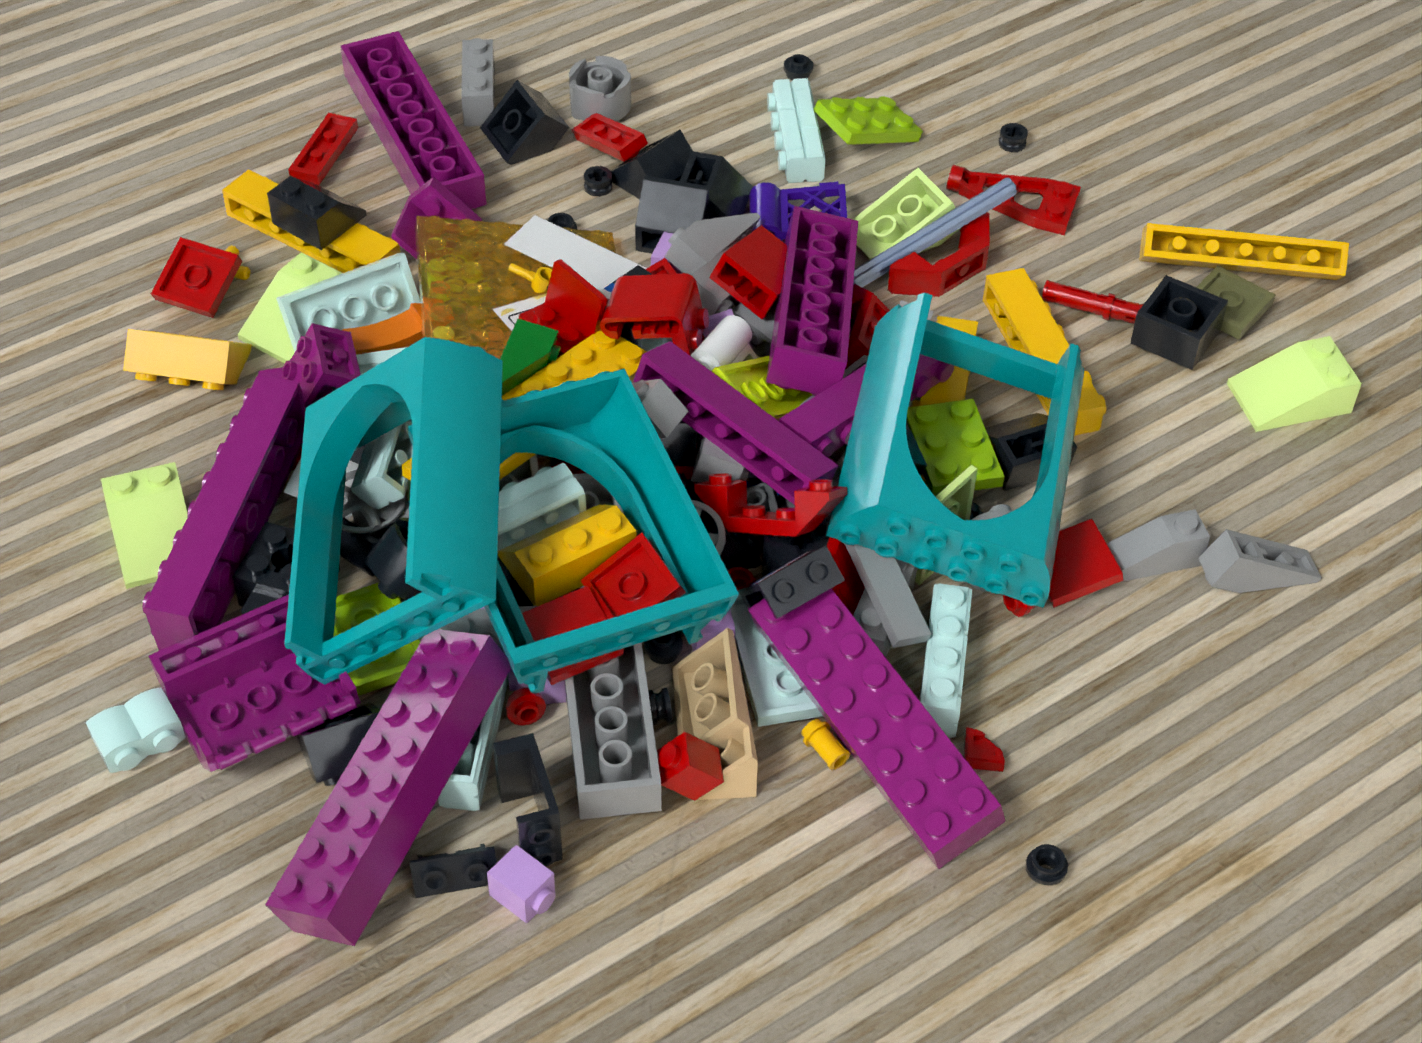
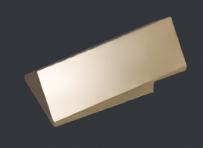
[672,628,758,800]

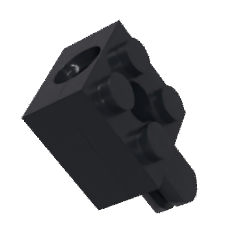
[232,522,340,615]

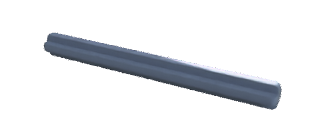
[853,178,1017,287]

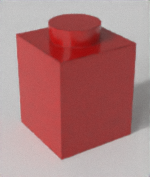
[657,732,724,801]

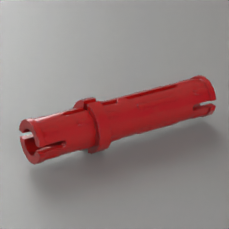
[1042,280,1143,324]

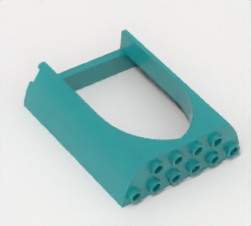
[826,292,1084,608]
[284,337,503,685]
[408,369,739,694]

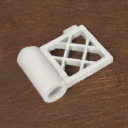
[691,315,757,371]

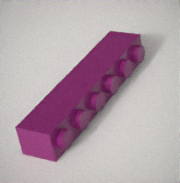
[633,341,838,505]
[779,354,954,458]

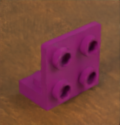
[391,177,483,267]
[282,323,361,408]

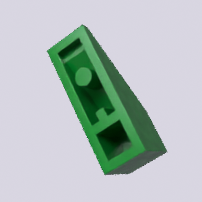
[500,318,561,396]

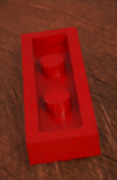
[288,112,358,185]
[572,113,648,162]

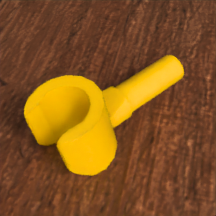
[508,263,552,293]

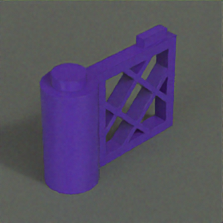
[749,181,847,241]

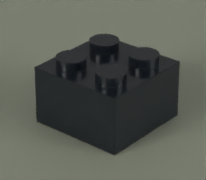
[1130,275,1228,370]

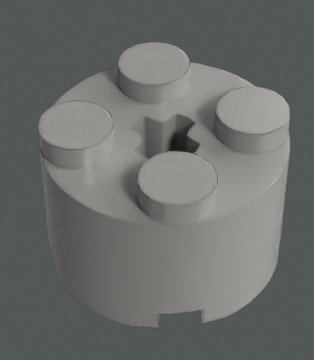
[569,56,631,122]

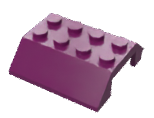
[148,595,361,772]

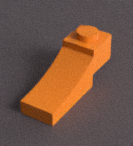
[342,301,456,355]

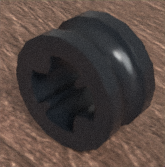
[998,123,1028,153]
[584,166,612,196]
[648,688,672,725]

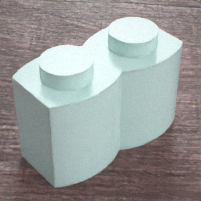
[86,687,186,773]

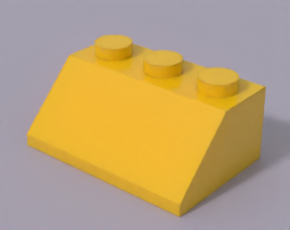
[123,329,252,390]
[498,505,637,606]

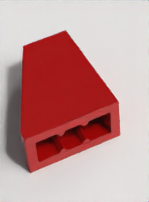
[709,225,788,320]

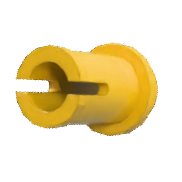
[801,718,851,770]

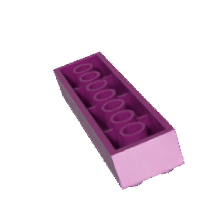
[340,31,487,209]
[766,206,858,396]
[142,374,306,651]
[748,589,1006,870]
[265,629,511,946]

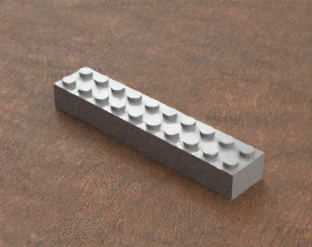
[558,473,662,820]

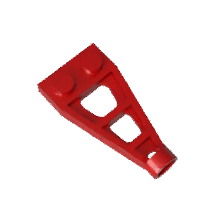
[946,165,1081,236]

